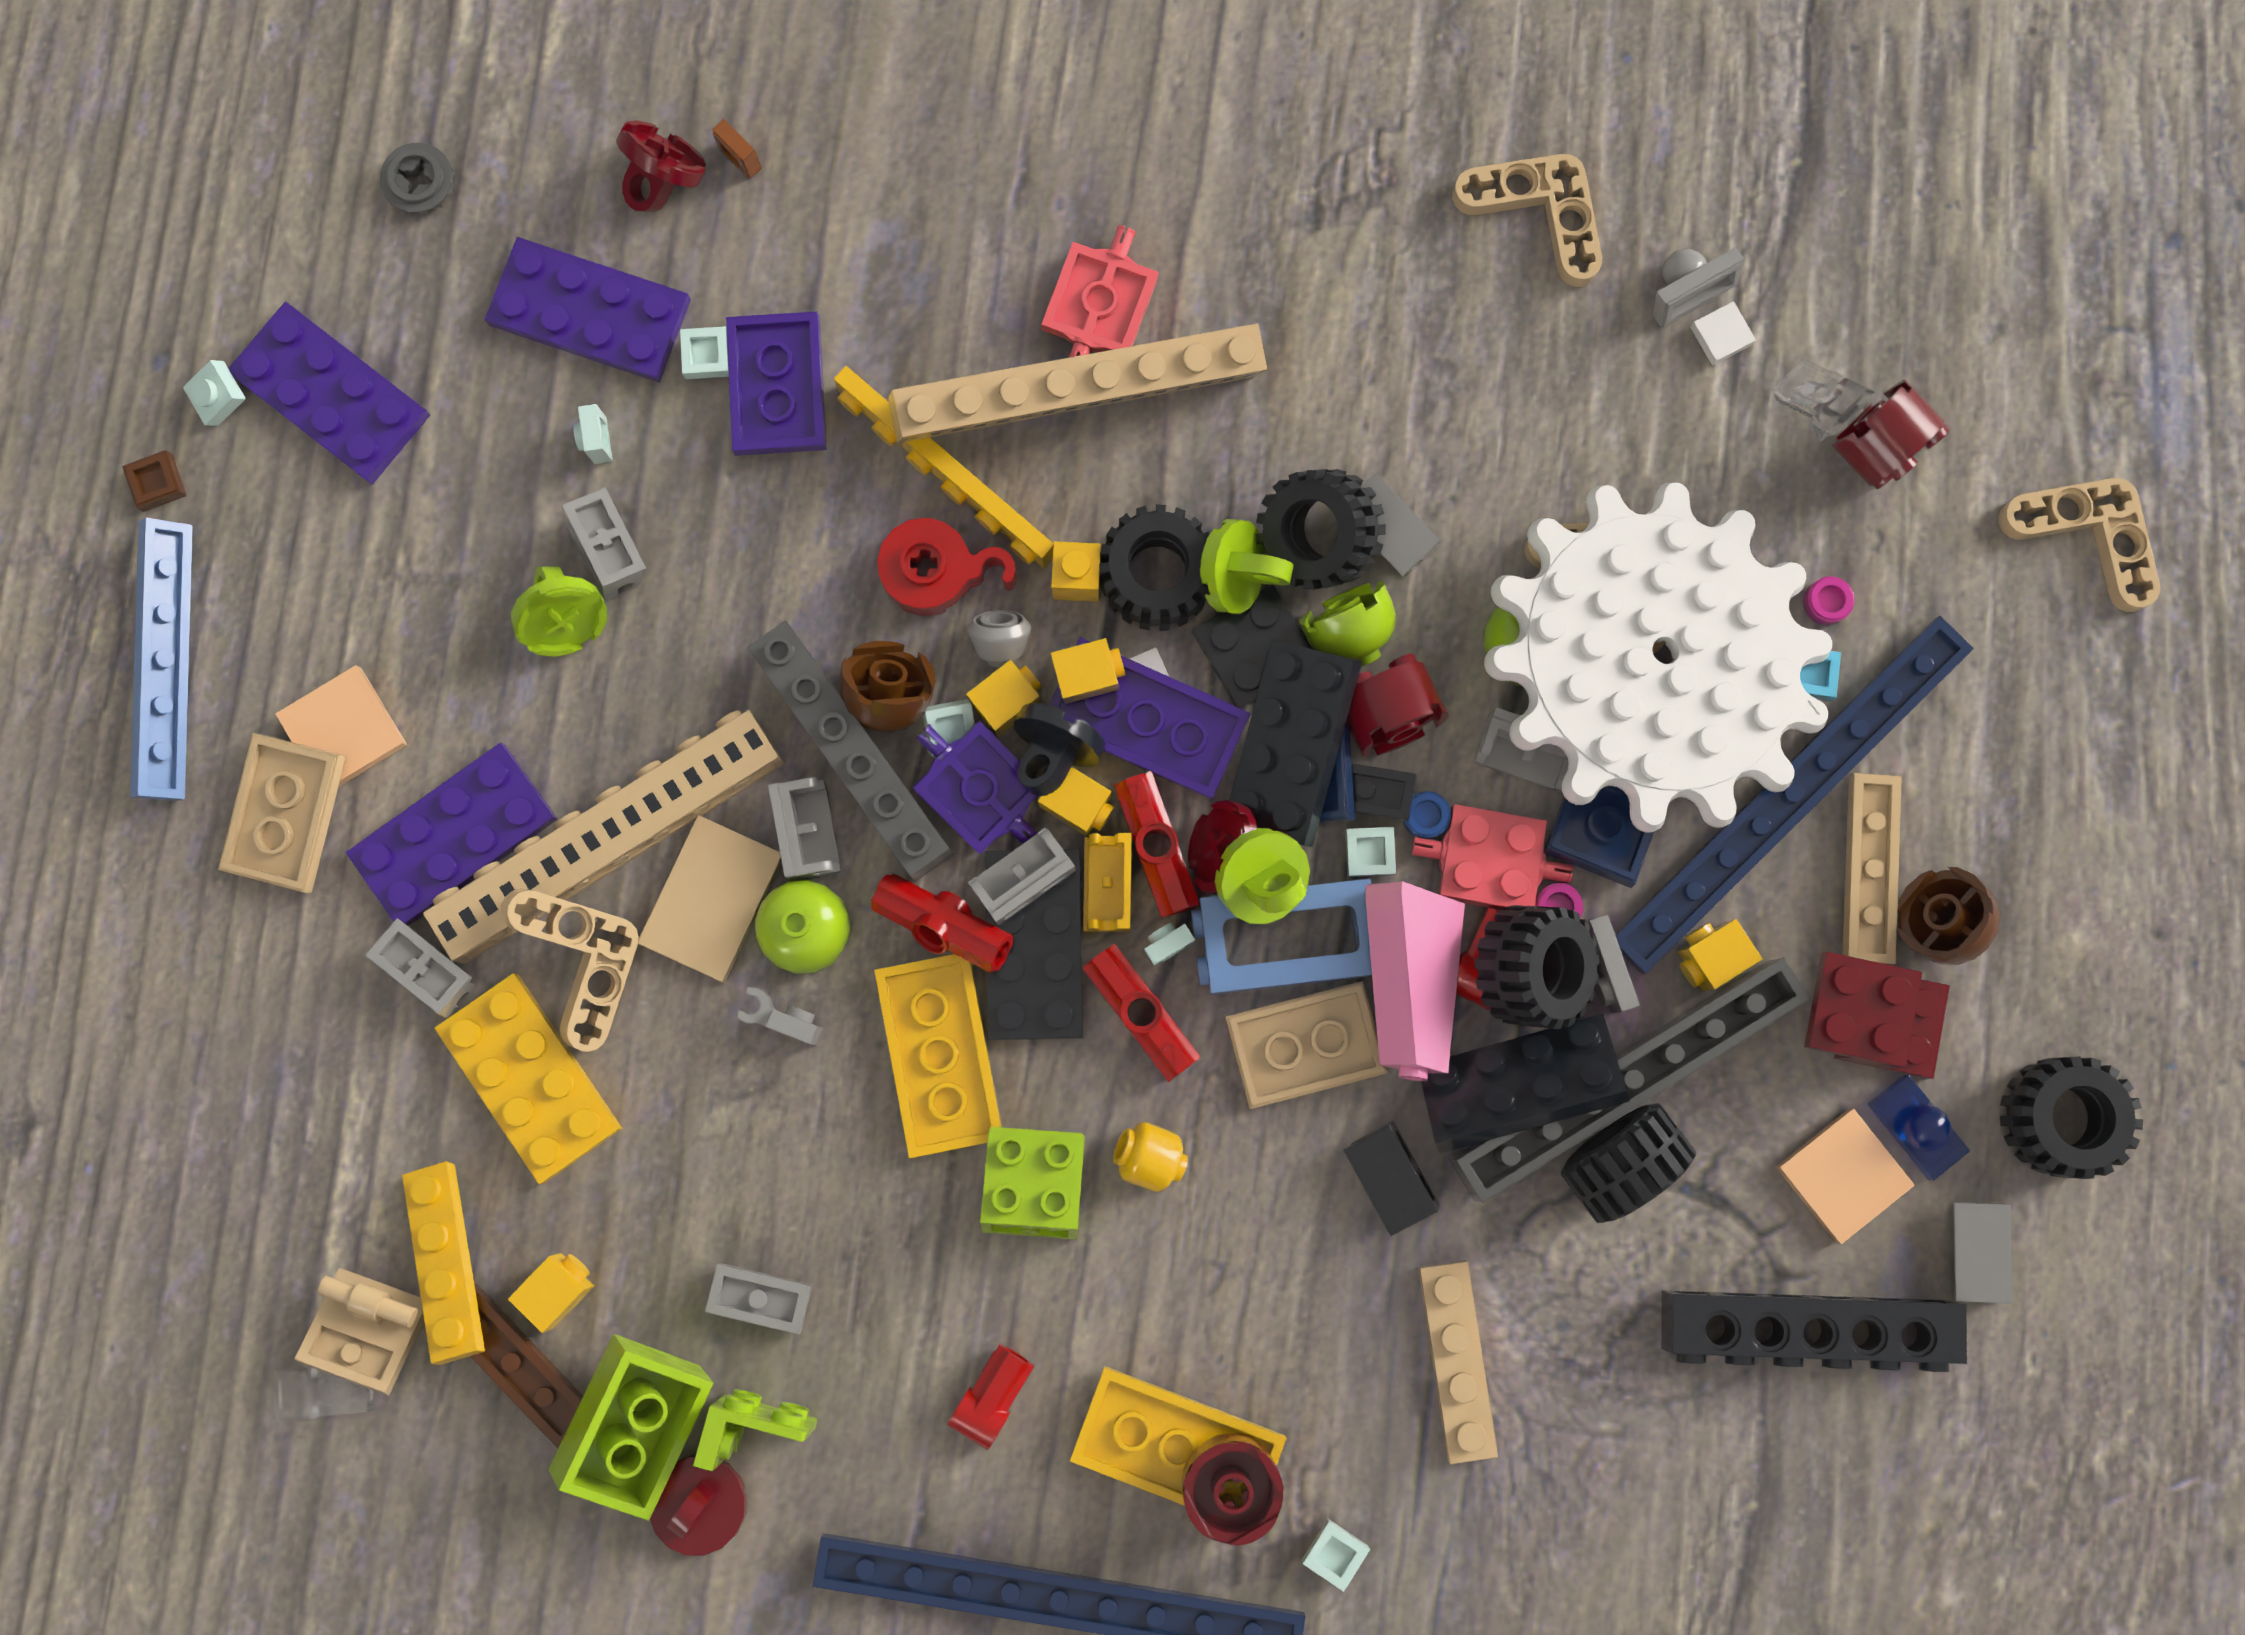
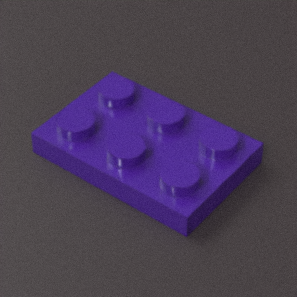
[726,311,827,456]

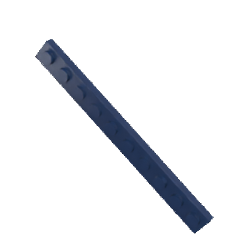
[1615,616,1974,975]
[812,1533,1306,1635]

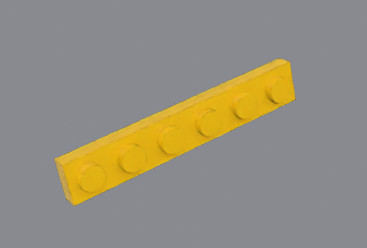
[834,365,1054,569]

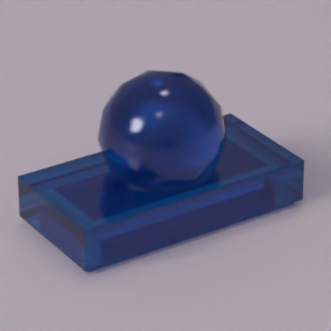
[1867,1075,1970,1181]

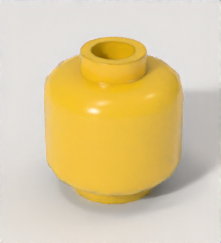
[1113,1122,1188,1192]

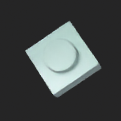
[680,326,729,379]
[183,360,246,426]
[573,404,613,464]
[923,699,974,757]
[1345,827,1396,878]
[1144,923,1195,967]
[1301,1518,1370,1592]

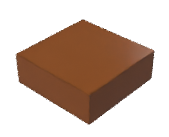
[712,119,762,179]

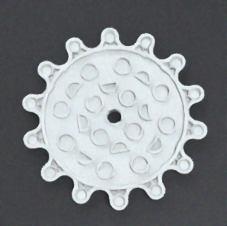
[1484,483,1832,833]

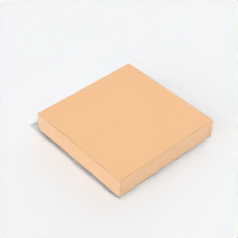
[275,665,407,787]
[1776,1109,1915,1244]

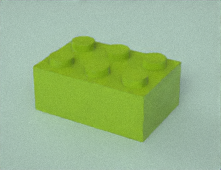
[548,1333,714,1521]

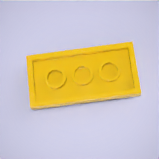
[874,954,1002,1158]
[434,973,623,1185]
[1070,1366,1287,1506]

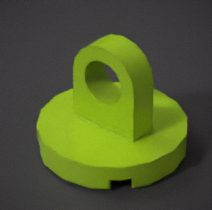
[1200,519,1294,614]
[511,566,607,657]
[1215,828,1310,924]

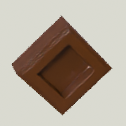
[122,450,187,512]

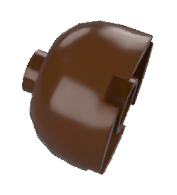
[840,641,936,732]
[1897,867,2001,965]

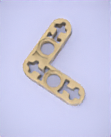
[1452,154,1602,287]
[1998,478,2160,612]
[500,888,639,1052]

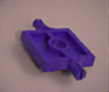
[912,721,1038,854]

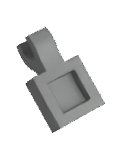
[736,987,823,1045]

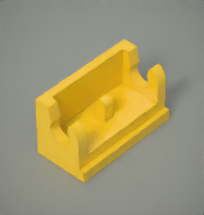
[1083,833,1131,932]

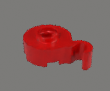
[877,517,1017,616]

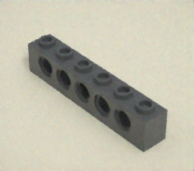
[747,620,954,882]

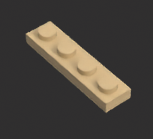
[1842,773,1902,965]
[1418,1260,1498,1464]

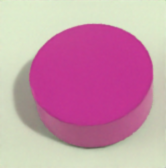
[1803,576,1854,625]
[1535,883,1583,918]

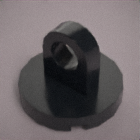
[1013,703,1105,796]

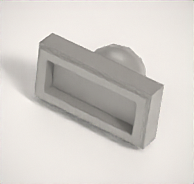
[1652,247,1744,327]

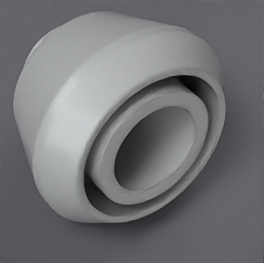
[967,610,1031,667]

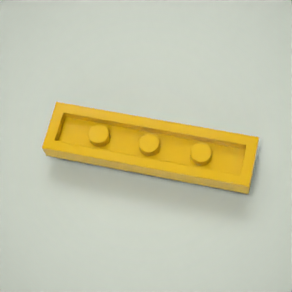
[402,1161,485,1365]

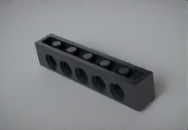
[1661,1290,1967,1372]

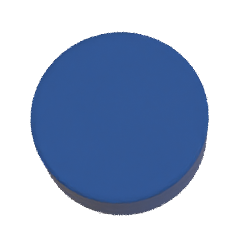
[1402,791,1451,839]

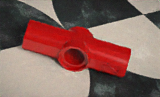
[1113,771,1200,919]
[871,874,1013,973]
[1082,943,1201,1083]

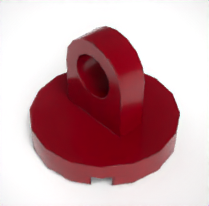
[616,120,706,212]
[1187,800,1257,895]
[650,1456,747,1556]

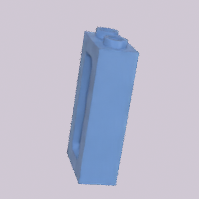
[1191,878,1372,995]

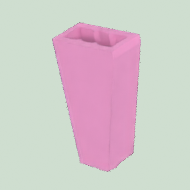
[1365,881,1465,1081]

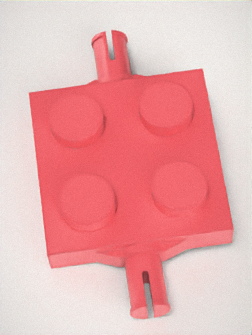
[1041,225,1159,358]
[1411,804,1573,910]

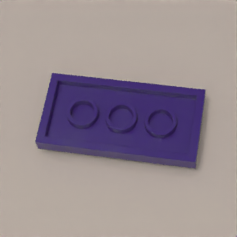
[485,237,691,383]
[228,301,430,485]
[1049,637,1251,800]
[345,742,558,926]

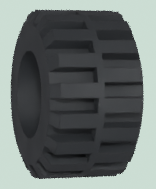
[1256,469,1386,590]
[1099,504,1210,631]
[1475,905,1600,1029]
[1999,1056,2143,1179]
[1561,1103,1696,1223]

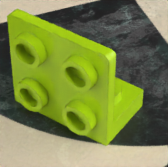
[980,1127,1085,1240]
[693,1389,818,1471]

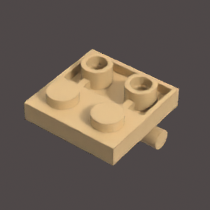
[294,1268,424,1396]

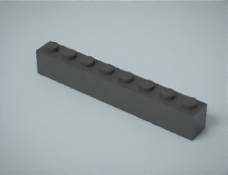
[1449,957,1810,1203]

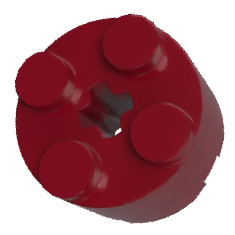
[1832,380,1950,490]
[1346,653,1449,757]
[1182,1434,1284,1546]

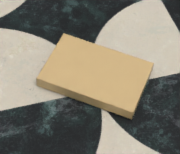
[218,733,346,893]
[638,815,782,983]
[1225,981,1388,1109]

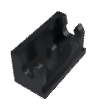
[1343,1121,1440,1236]

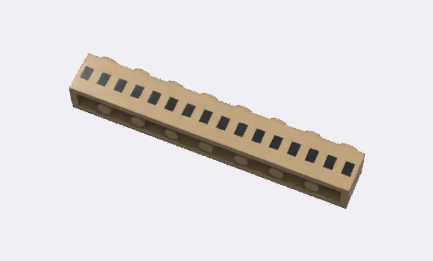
[888,323,1267,443]
[423,710,785,964]

